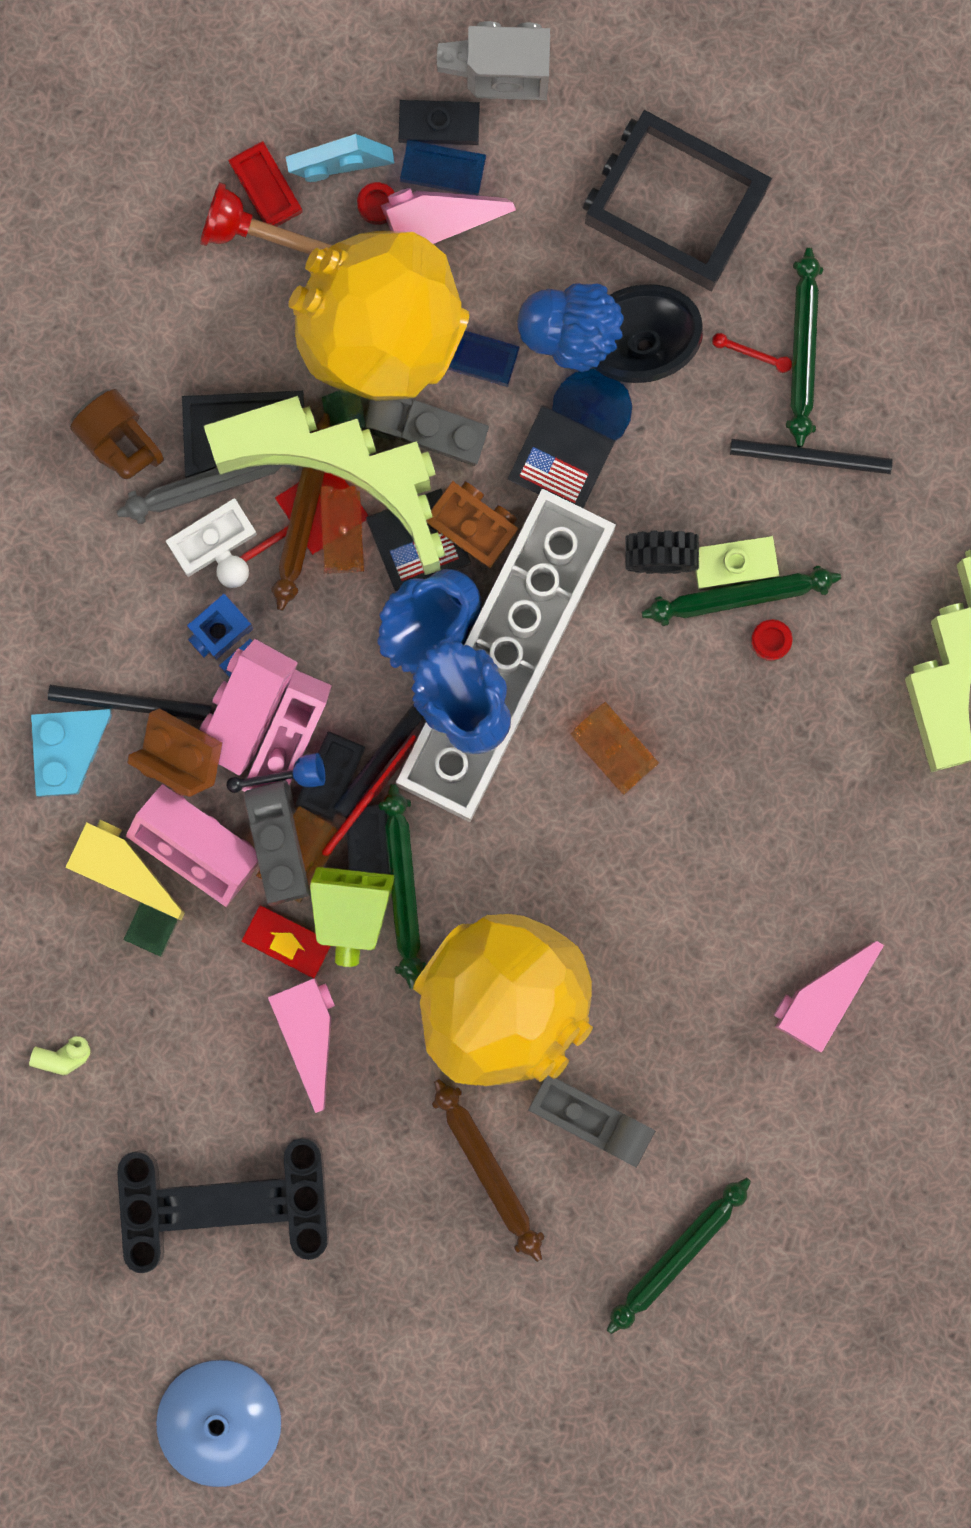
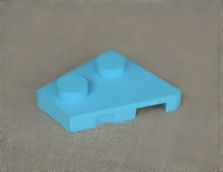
[286,134,395,182]
[31,709,112,797]

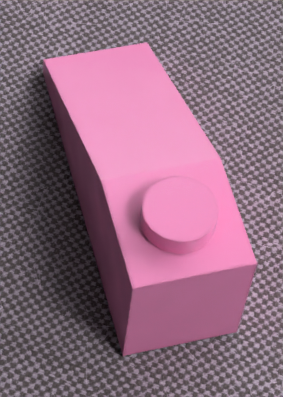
[381,188,516,244]
[242,670,332,792]
[774,941,884,1052]
[268,979,335,1113]

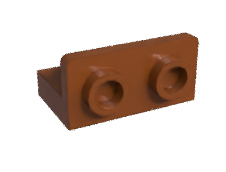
[426,481,520,569]
[127,708,223,797]

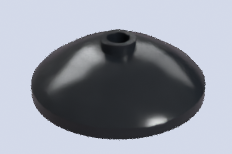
[594,284,703,383]

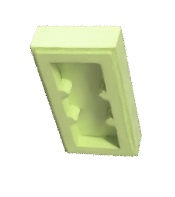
[695,536,779,590]

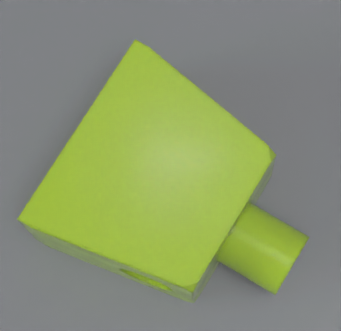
[310,867,394,967]

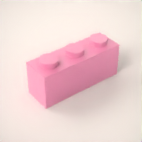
[199,639,298,776]
[126,784,258,907]

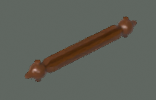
[271,414,332,611]
[432,1079,544,1262]

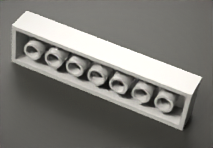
[396,489,616,822]

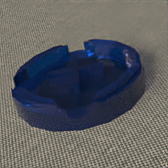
[552,369,633,441]

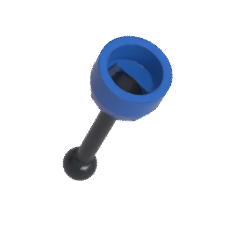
[226,753,325,793]

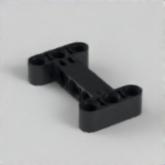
[117,1137,329,1273]

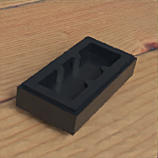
[398,100,480,145]
[295,731,366,823]
[346,805,390,875]

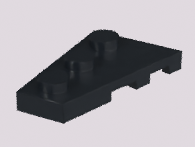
[182,390,305,478]

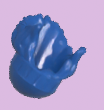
[517,283,624,372]
[377,569,482,674]
[411,641,511,754]

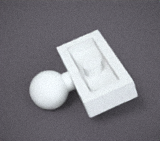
[166,498,257,588]

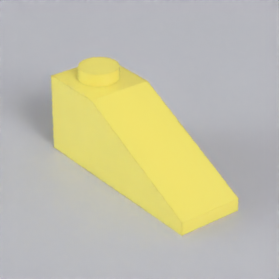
[66,820,185,920]

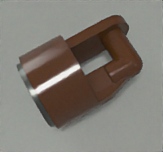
[70,389,164,479]

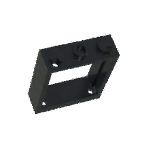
[582,110,772,292]

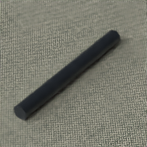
[730,439,893,474]
[48,684,212,721]
[332,704,423,818]

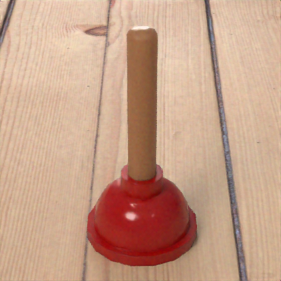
[200,182,332,255]

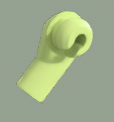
[29,1036,90,1075]

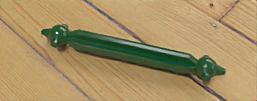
[786,248,823,447]
[641,565,841,626]
[379,784,426,989]
[607,1177,751,1334]

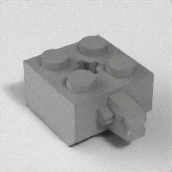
[437,21,550,100]

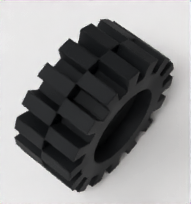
[625,530,699,574]

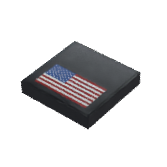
[507,405,616,509]
[366,488,471,591]

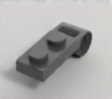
[361,398,489,466]
[245,780,311,906]
[528,1075,656,1168]

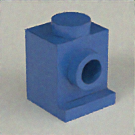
[187,594,253,660]

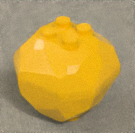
[289,231,469,401]
[413,914,593,1086]

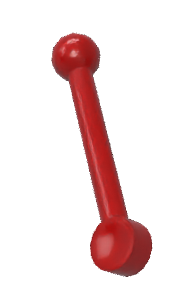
[712,333,792,373]

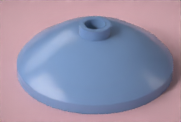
[156,1360,281,1487]

